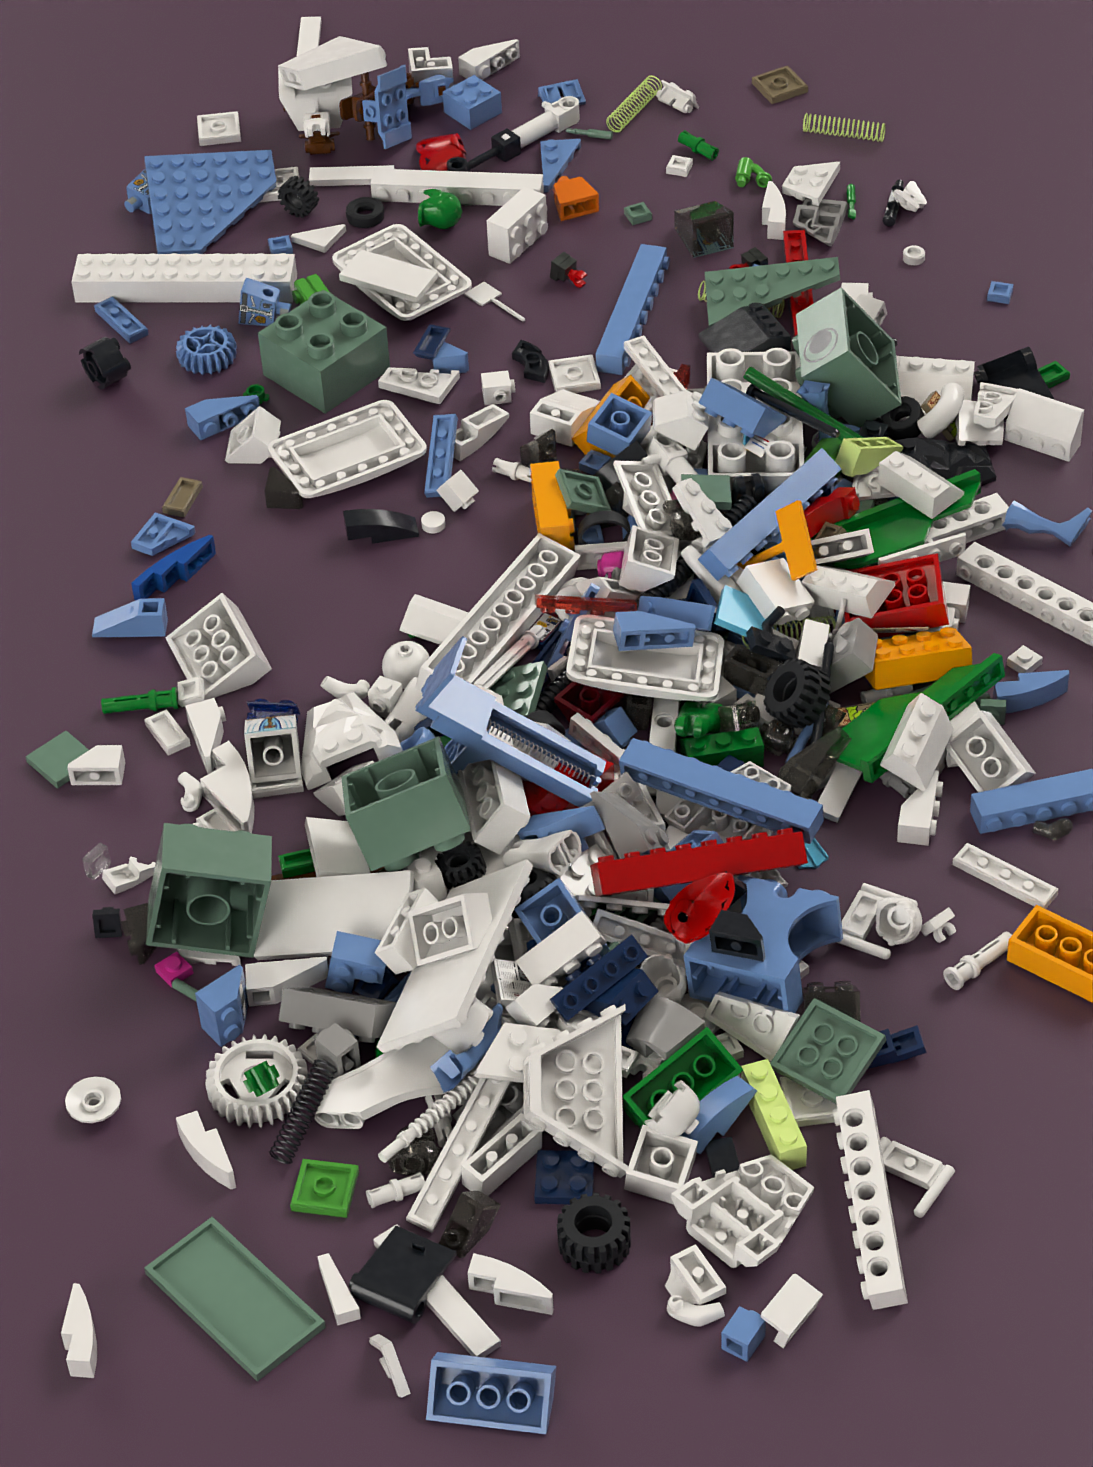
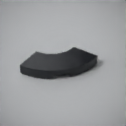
[512,340,548,383]

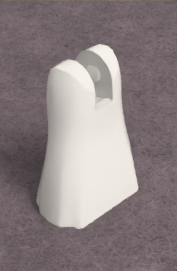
[681,537,744,604]
[384,677,427,743]
[503,830,582,876]

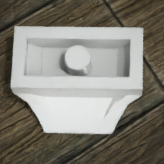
[665,1244,726,1305]

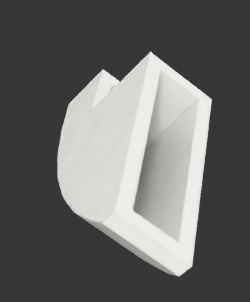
[200,741,254,833]

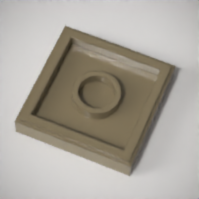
[752,65,808,104]

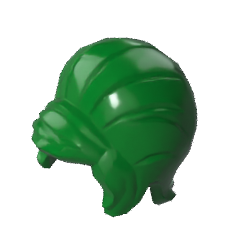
[418,189,462,229]

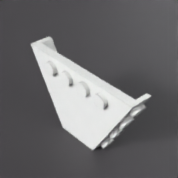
[523,1004,628,1178]

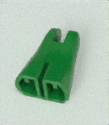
[674,701,728,738]

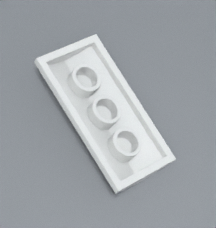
[613,461,686,539]
[399,594,468,645]

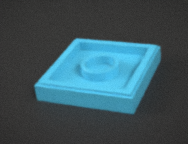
[714,585,765,637]

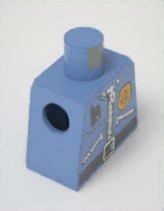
[124,169,152,214]
[238,278,291,326]

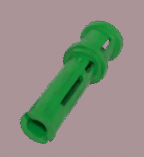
[101,687,179,714]

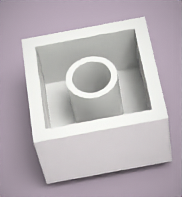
[624,1125,698,1204]

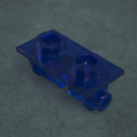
[247,699,301,724]

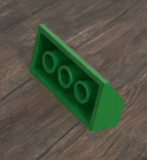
[622,1027,743,1129]

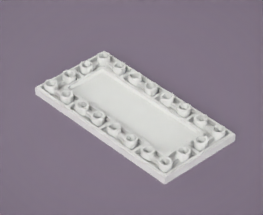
[376,859,533,1053]

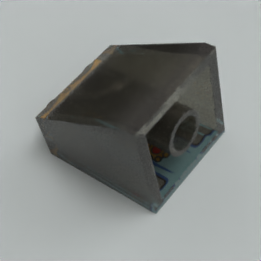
[674,201,734,258]

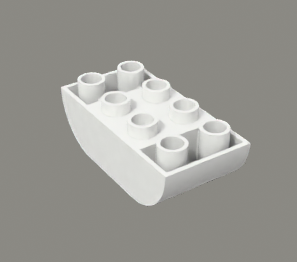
[707,348,804,495]

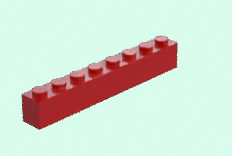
[590,828,808,897]

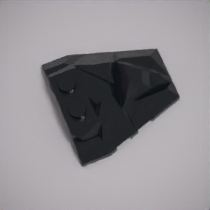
[893,437,997,486]

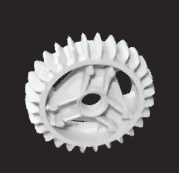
[205,1034,309,1128]

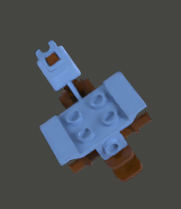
[339,65,454,149]

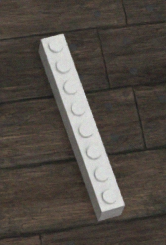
[371,168,544,206]

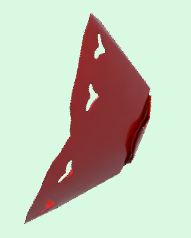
[416,133,467,171]
[664,873,735,943]

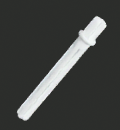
[473,625,545,689]

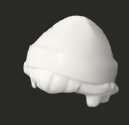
[876,896,922,946]
[640,954,687,1003]

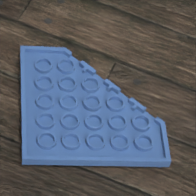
[144,150,277,254]

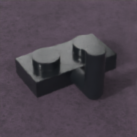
[746,606,796,663]

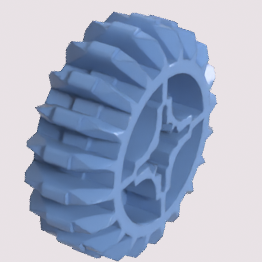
[176,324,237,375]

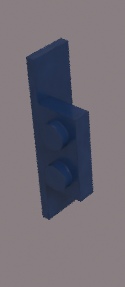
[549,935,648,1022]

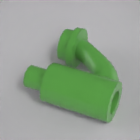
[735,157,772,188]

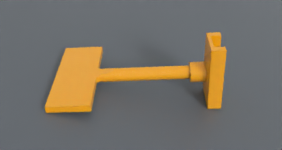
[737,500,818,581]

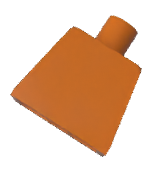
[553,176,599,221]

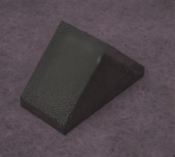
[264,466,303,509]

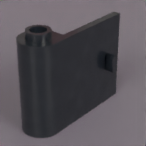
[974,346,1054,420]
[349,1226,457,1324]

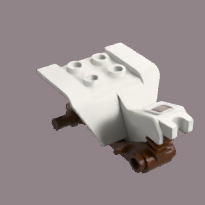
[278,68,352,155]

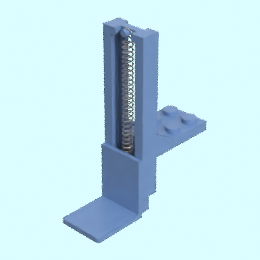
[415,636,606,808]

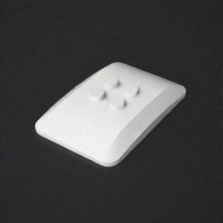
[332,224,472,321]
[268,400,427,498]
[566,615,724,701]

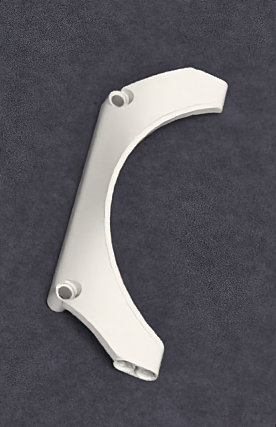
[315,831,521,1129]

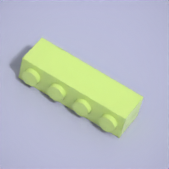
[741,1059,807,1170]

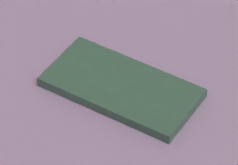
[144,1217,326,1382]

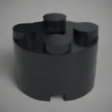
[79,337,131,389]

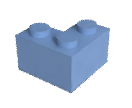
[325,931,386,994]

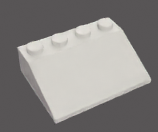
[876,356,975,422]
[165,593,272,700]

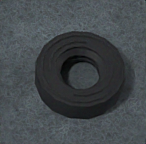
[346,197,384,228]

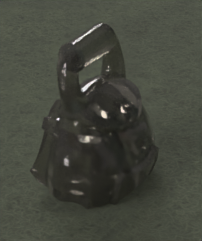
[662,499,702,541]
[387,1126,440,1176]

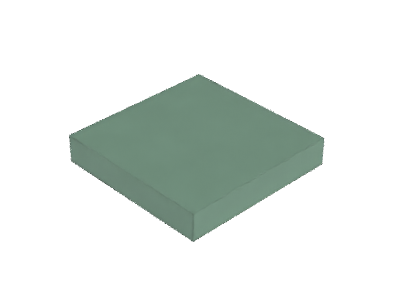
[555,469,611,514]
[681,474,732,510]
[26,731,89,789]

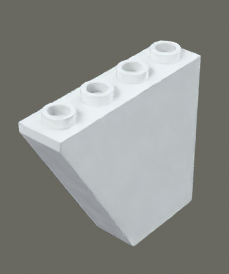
[278,36,387,90]

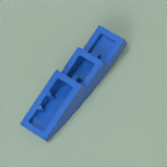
[131,535,216,600]

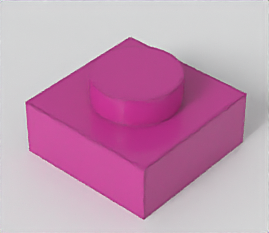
[155,951,193,988]

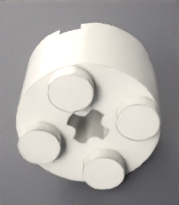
[432,999,493,1054]

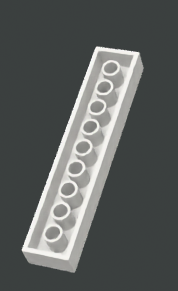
[71,253,297,302]
[415,533,581,691]

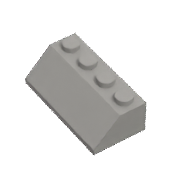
[279,987,397,1043]

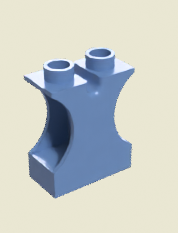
[684,875,843,1013]

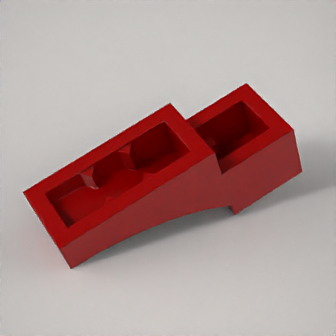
[804,487,860,539]

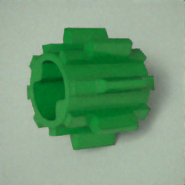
[243,1061,280,1097]

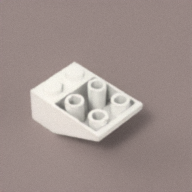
[530,389,600,447]

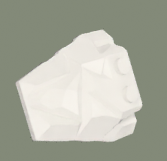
[301,693,403,790]
[671,1154,814,1268]

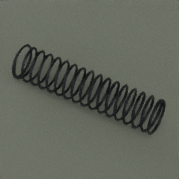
[269,1059,337,1164]

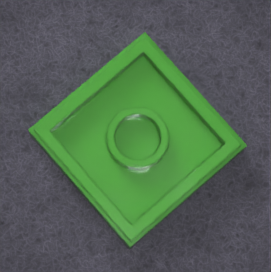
[290,1159,359,1218]

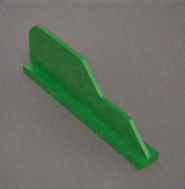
[810,469,981,569]
[826,653,1005,783]

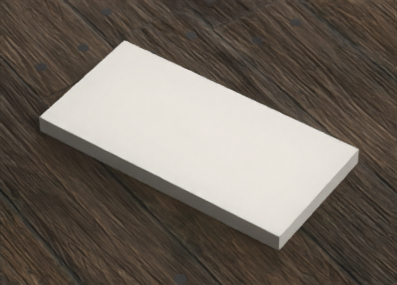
[254,870,414,960]

